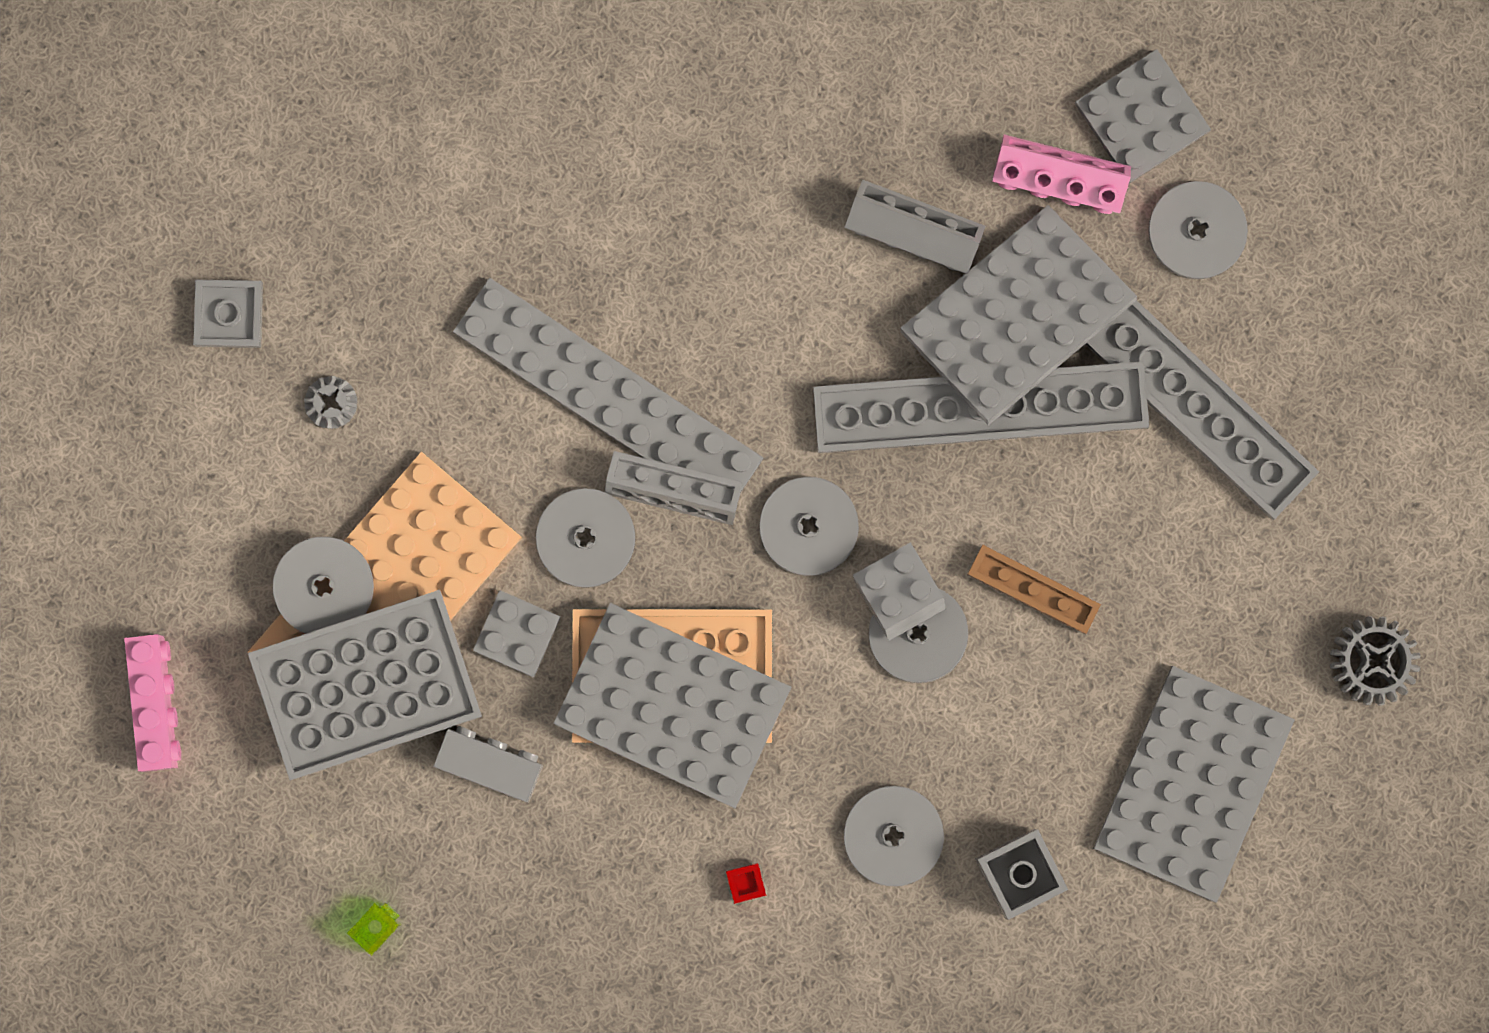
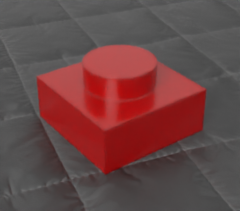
[726,863,767,904]

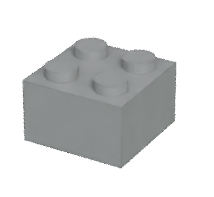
[853,542,946,641]
[975,829,1068,920]

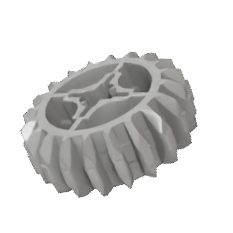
[1330,616,1421,706]

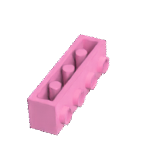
[992,135,1131,214]
[124,634,181,772]

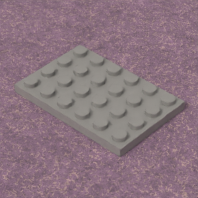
[900,205,1137,425]
[248,590,482,780]
[553,603,792,808]
[1093,666,1295,903]

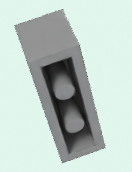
[433,726,543,802]

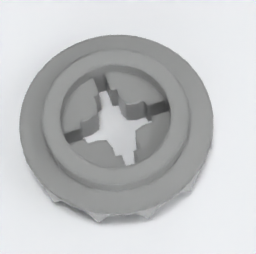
[304,376,357,429]

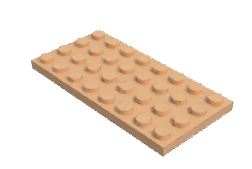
[247,451,522,653]

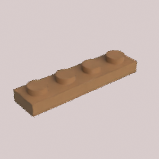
[967,545,1101,635]

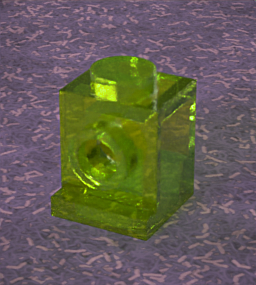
[347,902,402,956]

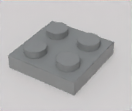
[193,280,263,348]
[473,590,561,677]

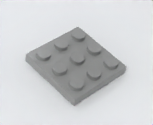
[1074,49,1211,184]

